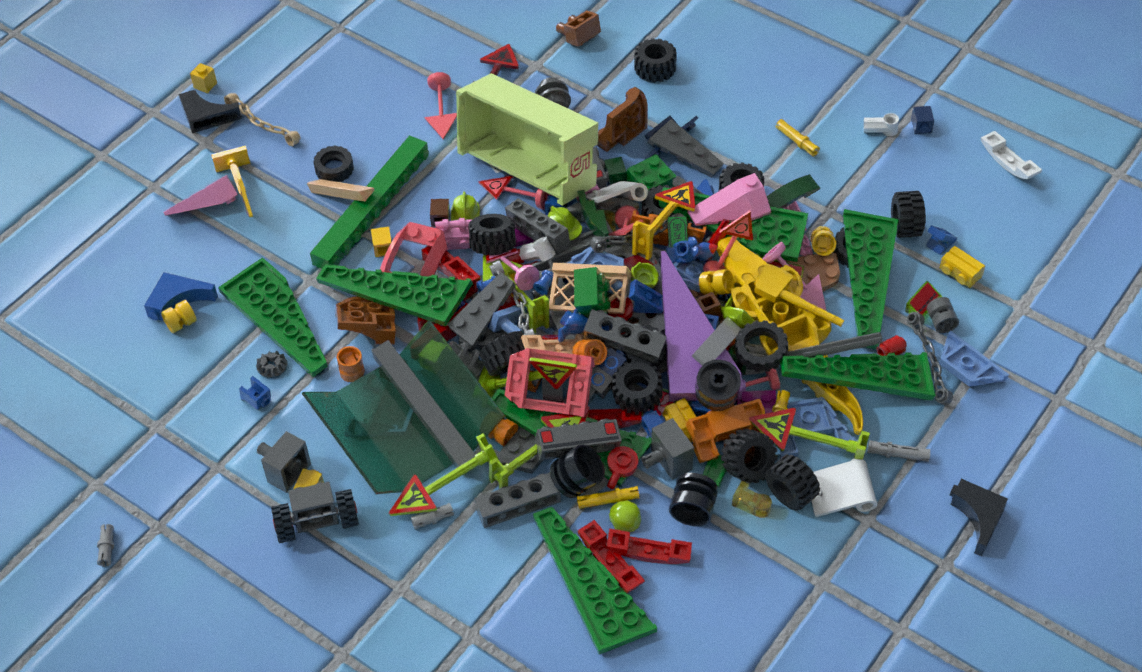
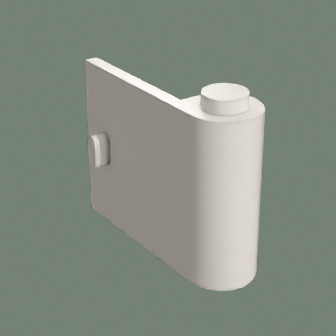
[586,181,648,203]
[812,459,877,517]

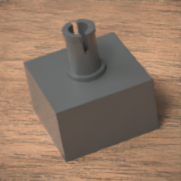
[641,418,694,480]
[257,431,311,493]

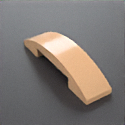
[521,334,590,354]

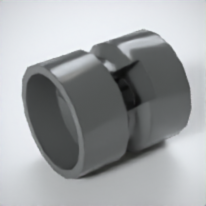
[926,297,959,333]

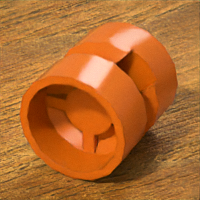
[572,339,607,365]
[336,346,365,382]
[480,411,518,446]

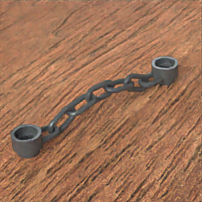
[590,213,688,253]
[907,312,953,405]

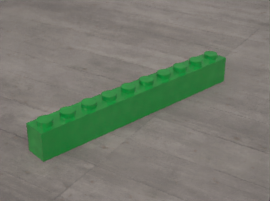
[310,135,429,269]

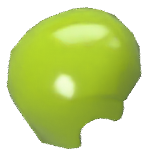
[631,262,659,288]
[609,500,641,532]

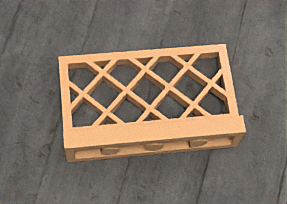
[549,263,631,314]

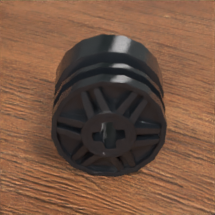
[550,444,605,498]
[669,473,719,526]

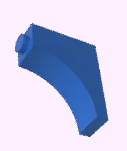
[144,272,218,321]

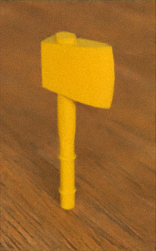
[754,264,845,327]

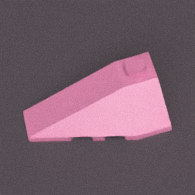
[688,173,771,226]
[163,175,238,216]

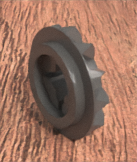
[256,351,287,377]

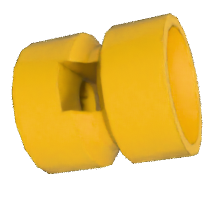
[810,226,836,256]
[699,269,735,295]
[161,300,197,333]

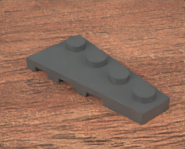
[648,119,724,178]
[447,272,516,349]

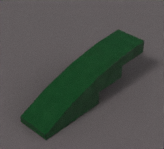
[577,190,611,248]

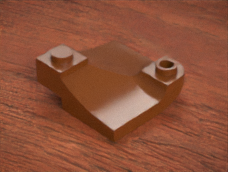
[597,87,648,152]
[335,296,396,345]

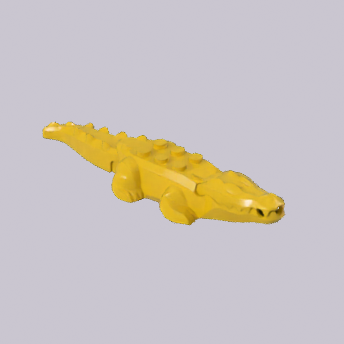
[717,237,863,435]

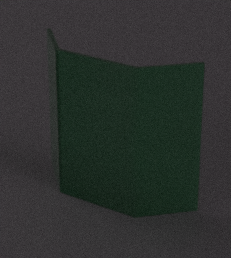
[302,320,505,495]

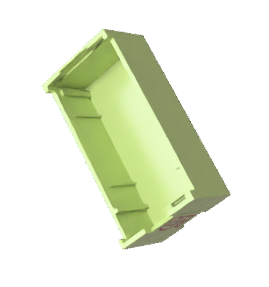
[456,73,599,206]

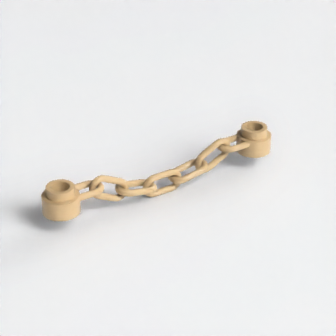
[224,93,301,146]

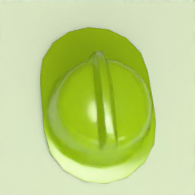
[451,191,480,221]
[547,206,582,241]

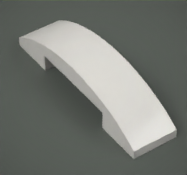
[981,131,1042,179]

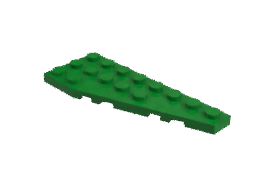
[659,187,808,262]
[218,257,328,377]

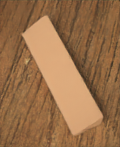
[307,179,375,202]

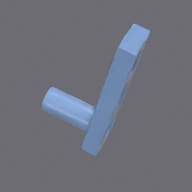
[489,305,529,333]

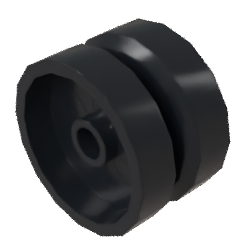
[695,359,741,411]

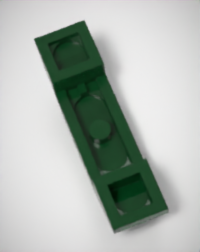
[767,174,820,209]

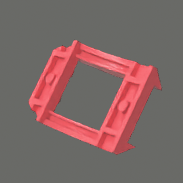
[380,222,448,276]
[505,348,595,417]

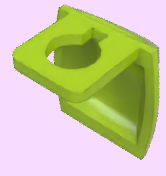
[721,295,755,329]

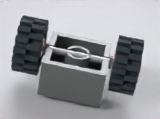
[271,482,359,543]

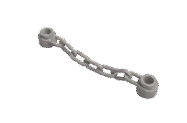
[489,260,535,335]

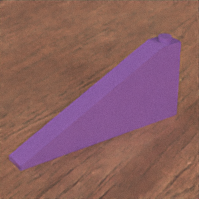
[660,251,746,401]

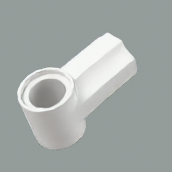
[864,113,899,137]
[519,237,556,261]

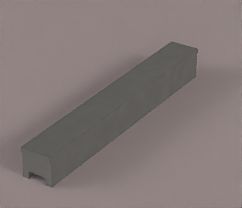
[371,340,475,468]

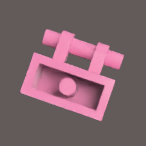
[435,218,471,250]

